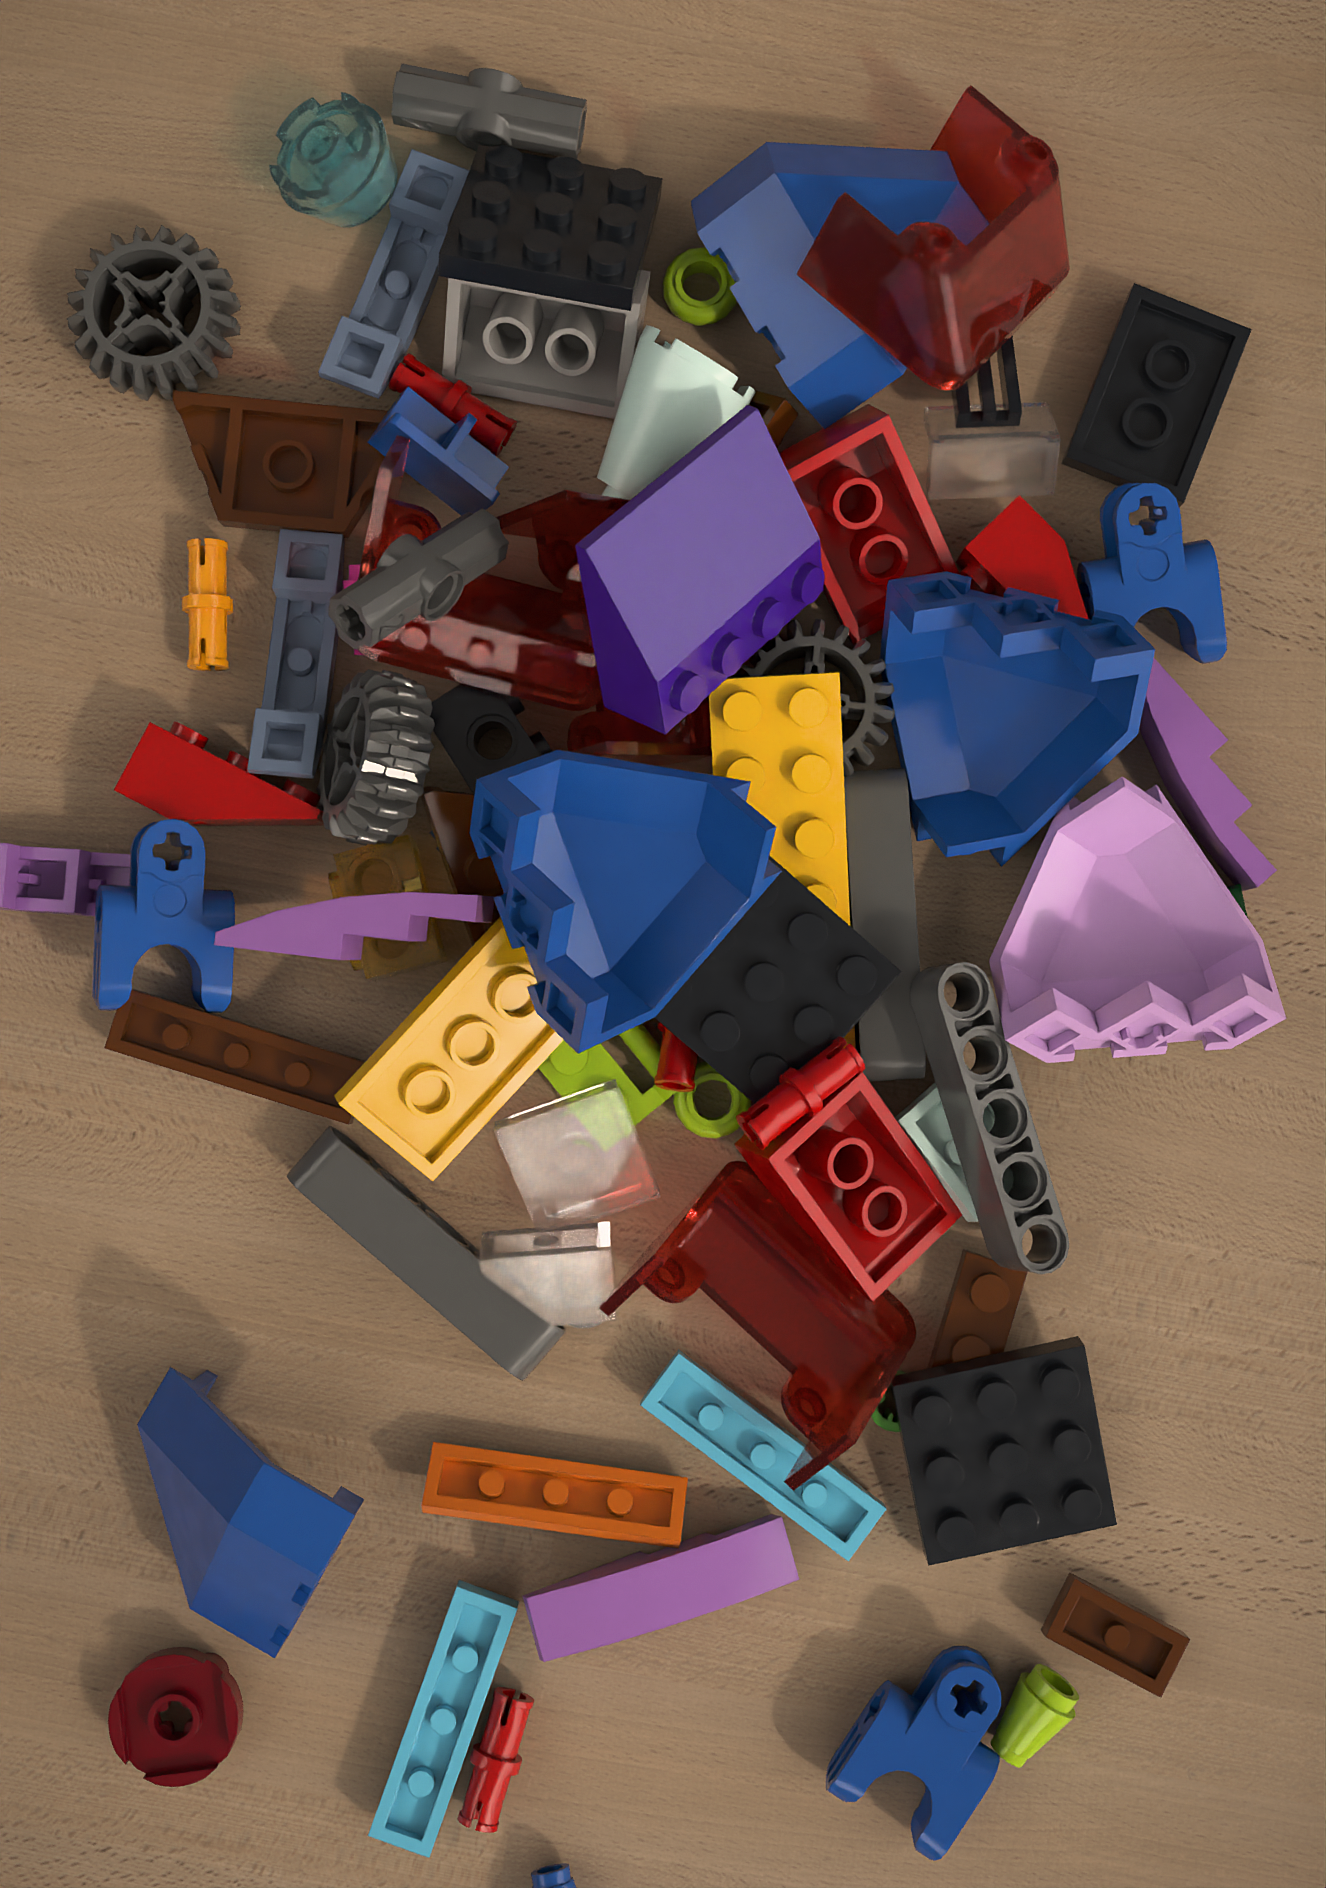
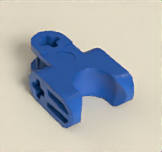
[1077,483,1227,664]
[92,819,235,1013]
[826,1646,1001,1861]

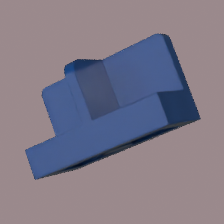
[367,387,509,516]

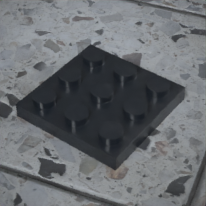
[438,145,663,311]
[655,855,902,1104]
[889,1336,1117,1566]

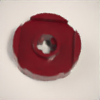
[108,1647,244,1787]

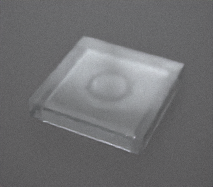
[494,1079,660,1240]

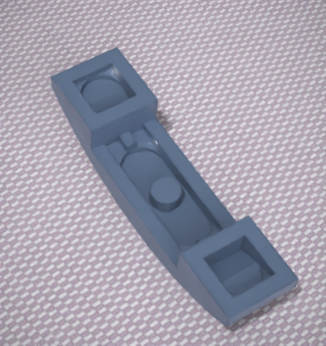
[318,149,469,399]
[247,529,345,779]

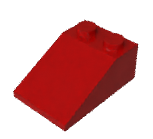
[779,404,960,645]
[734,1072,962,1301]

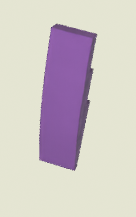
[1139,658,1277,891]
[0,843,155,917]
[214,892,494,960]
[522,1514,799,1662]

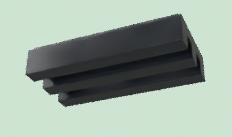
[944,310,1022,428]

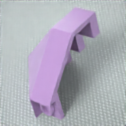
[989,776,1286,1063]

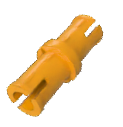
[182,538,233,671]

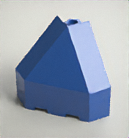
[691,142,993,430]
[879,571,1155,867]
[469,750,782,1054]
[137,1367,365,1658]

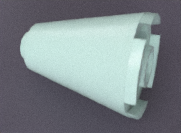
[597,325,755,507]

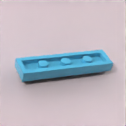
[640,1349,886,1561]
[368,1580,519,1858]

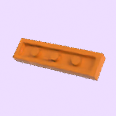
[421,1442,688,1549]

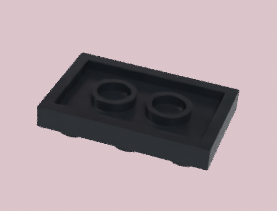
[1061,283,1252,508]

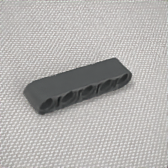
[844,768,926,1082]
[910,962,1069,1274]
[287,1126,566,1381]

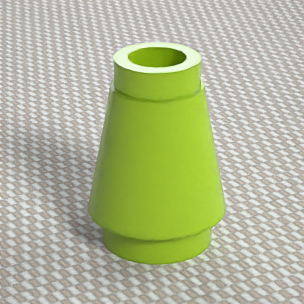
[990,1664,1079,1768]

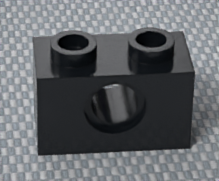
[430,668,553,794]

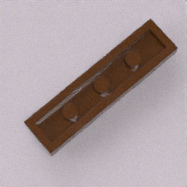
[104,988,366,1125]

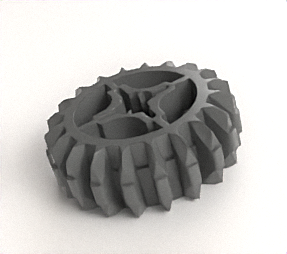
[67,225,241,401]
[731,619,895,776]
[317,669,435,846]

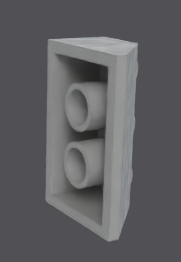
[442,270,651,419]

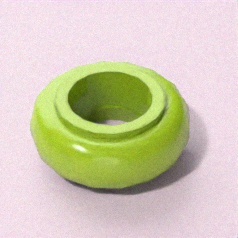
[662,247,737,326]
[673,1061,752,1139]

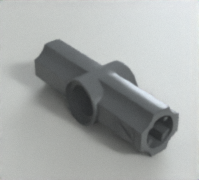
[391,64,587,159]
[328,508,509,650]

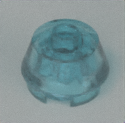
[269,92,398,228]

